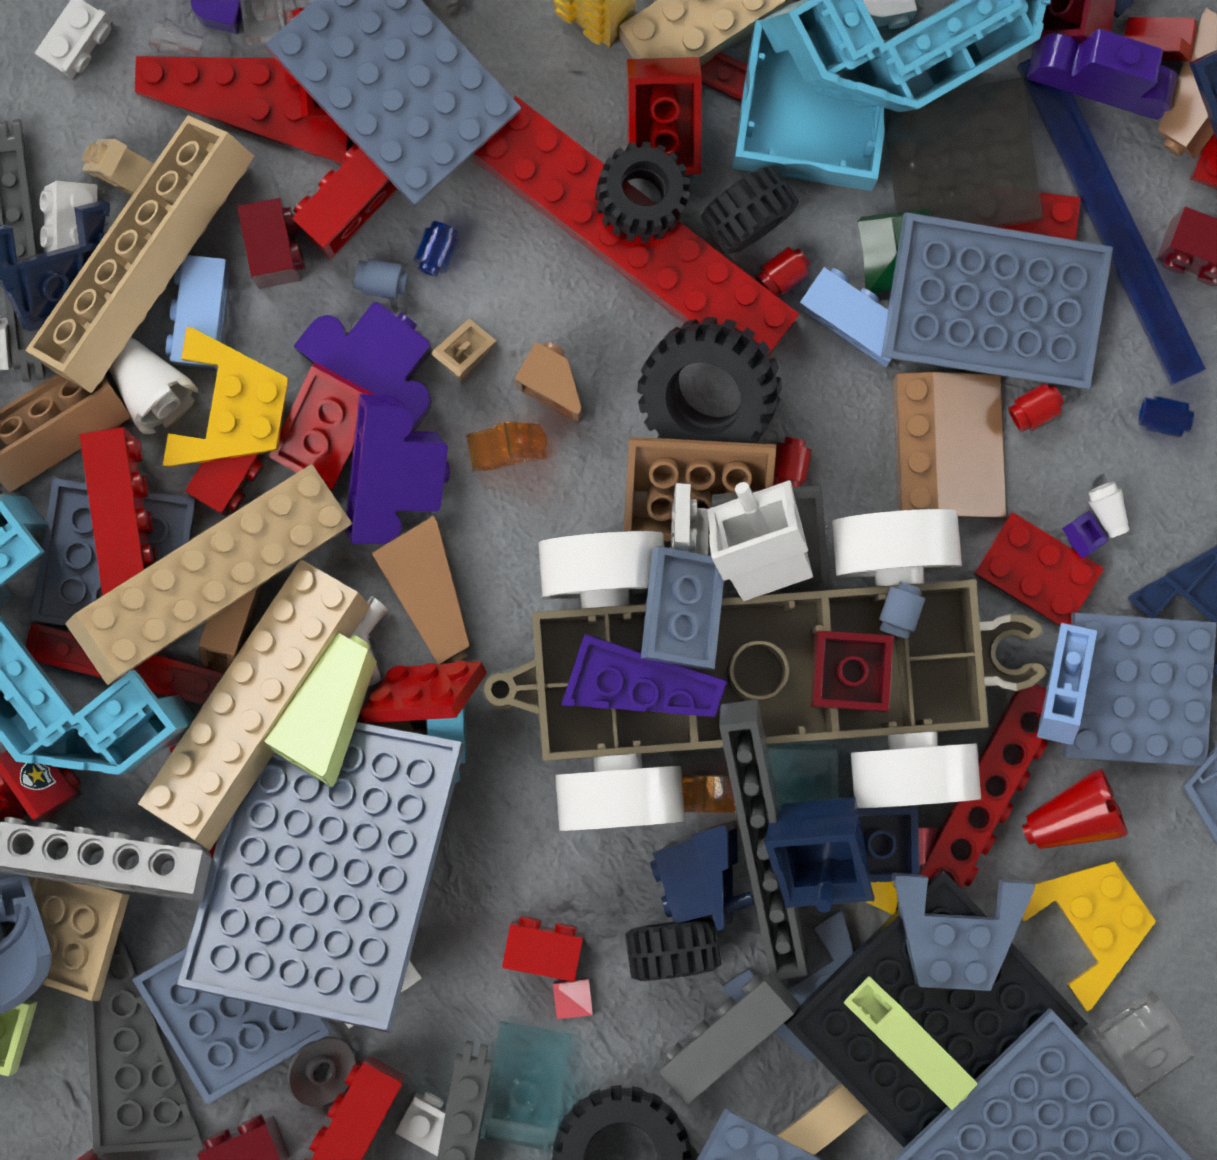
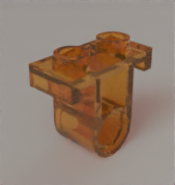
[466,421,547,471]
[682,775,737,813]

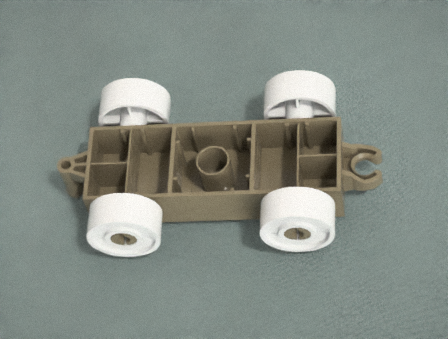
[484,509,1046,831]

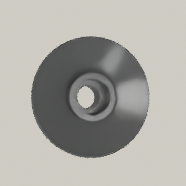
[288,1037,356,1106]

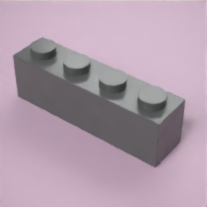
[658,971,800,1104]

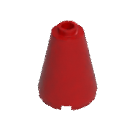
[1022,768,1128,849]

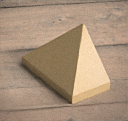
[432,319,497,384]

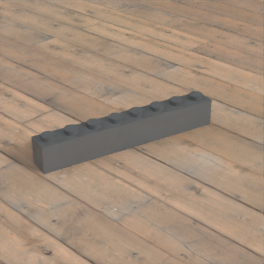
[719,699,808,979]

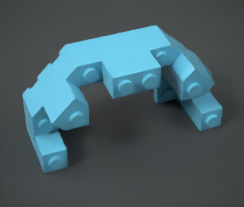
[759,0,1051,112]
[0,494,196,775]

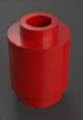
[756,247,810,296]
[1008,383,1064,432]
[773,437,812,487]

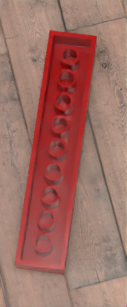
[472,95,799,357]

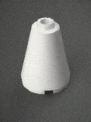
[109,337,198,434]

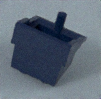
[765,797,875,913]
[650,820,755,931]

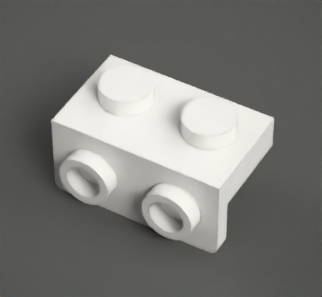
[40,181,97,253]

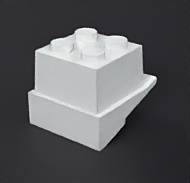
[707,480,813,602]

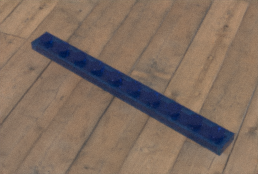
[1017,58,1206,386]

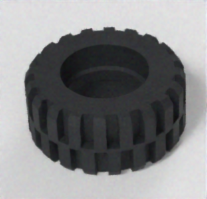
[637,317,782,443]
[552,1085,692,1160]

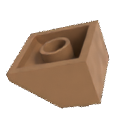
[514,341,582,423]

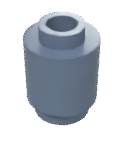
[354,259,408,300]
[879,582,926,639]

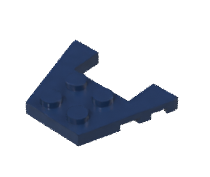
[0,200,110,331]
[1127,545,1217,676]

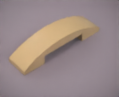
[777,1083,868,1155]

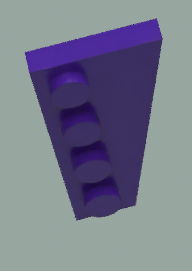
[561,634,727,717]

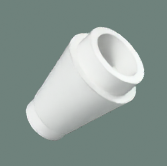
[1088,482,1130,538]

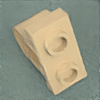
[82,139,154,196]

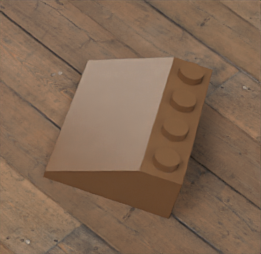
[893,372,1006,519]
[624,437,776,543]

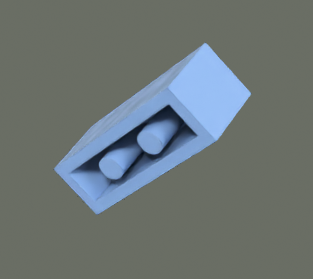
[166,255,230,371]
[798,267,892,367]

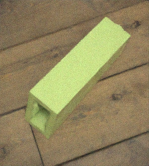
[264,632,377,787]
[843,976,978,1110]

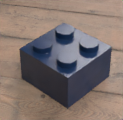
[858,805,919,882]

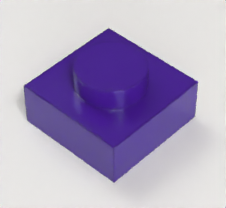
[1062,510,1109,559]

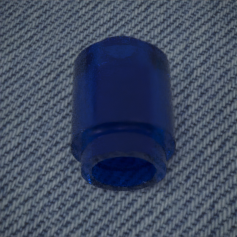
[413,221,459,277]
[1138,395,1194,438]

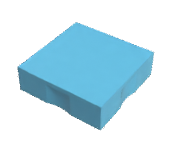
[731,19,886,191]

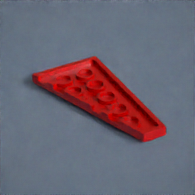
[135,56,349,165]

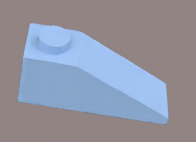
[1037,623,1097,745]

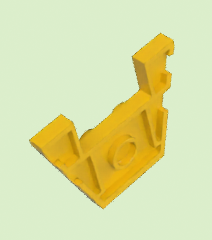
[163,327,289,468]
[1022,861,1156,1012]

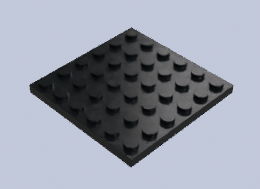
[784,868,1088,1148]

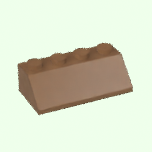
[0,373,131,493]

